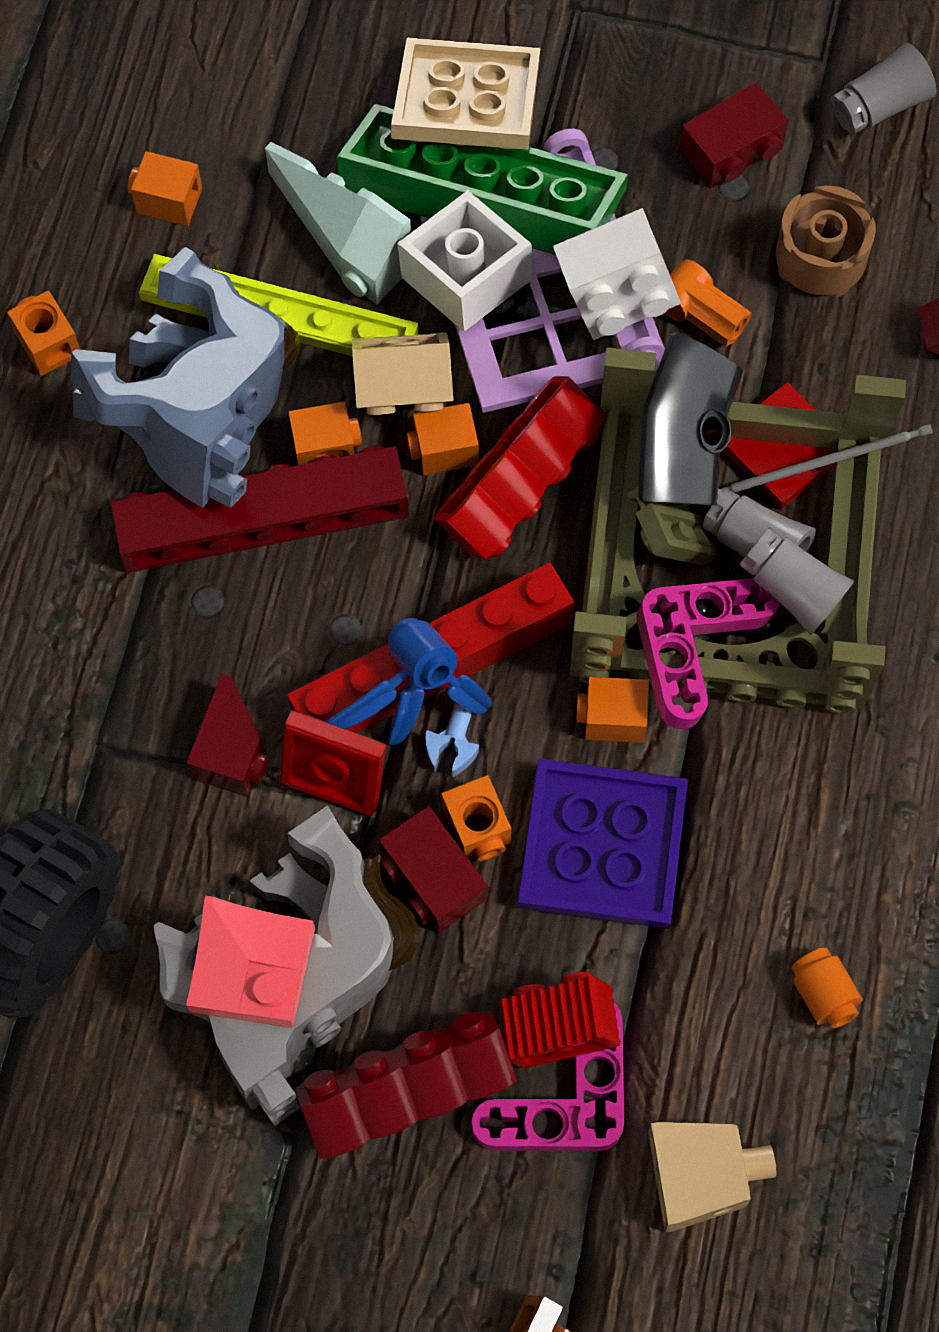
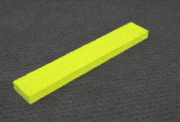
[139,254,419,357]

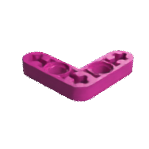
[637,578,779,730]
[471,1002,624,1151]

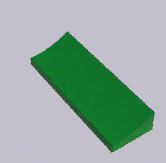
[337,104,628,255]

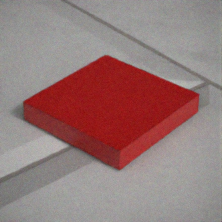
[723,382,837,510]
[280,710,387,816]

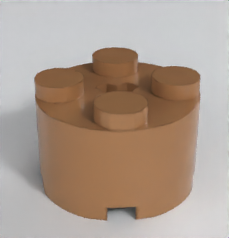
[776,185,876,297]

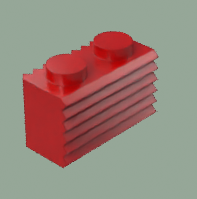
[499,972,621,1069]

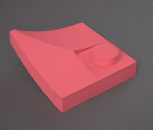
[186,896,315,1028]

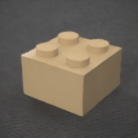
[352,332,453,415]

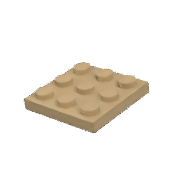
[391,38,540,150]

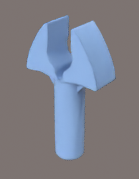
[426,702,479,777]

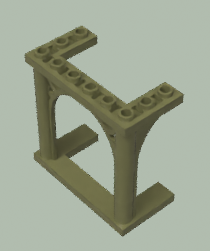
[569,348,906,713]

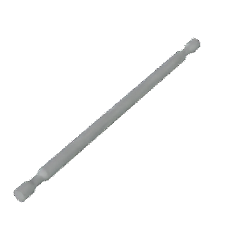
[718,424,933,495]

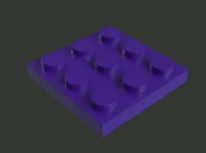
[518,758,688,929]

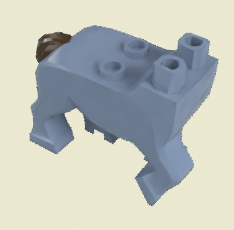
[70,247,301,508]

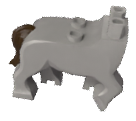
[154,805,420,1126]

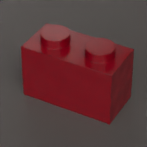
[679,82,789,189]
[379,806,488,934]

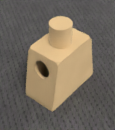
[648,1122,776,1232]

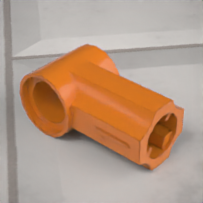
[664,259,752,347]

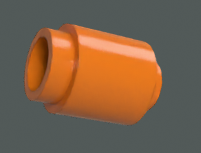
[791,947,863,1029]

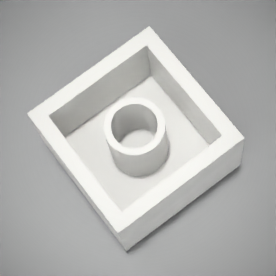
[398,190,533,332]
[553,208,681,340]

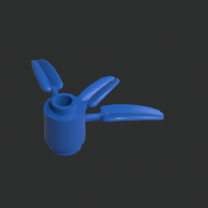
[326,618,492,746]

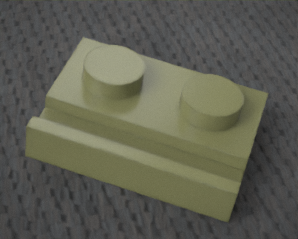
[627,486,718,566]

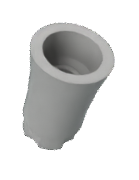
[830,42,937,135]
[703,490,816,558]
[739,527,854,635]

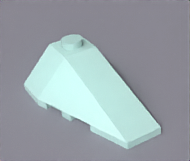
[265,142,411,304]

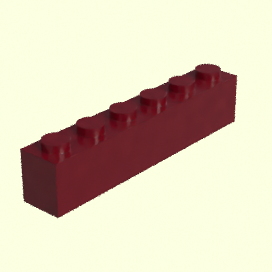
[111,446,409,573]

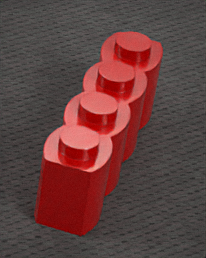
[434,376,606,560]

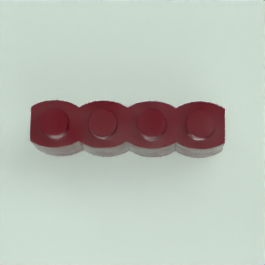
[294,1012,517,1159]

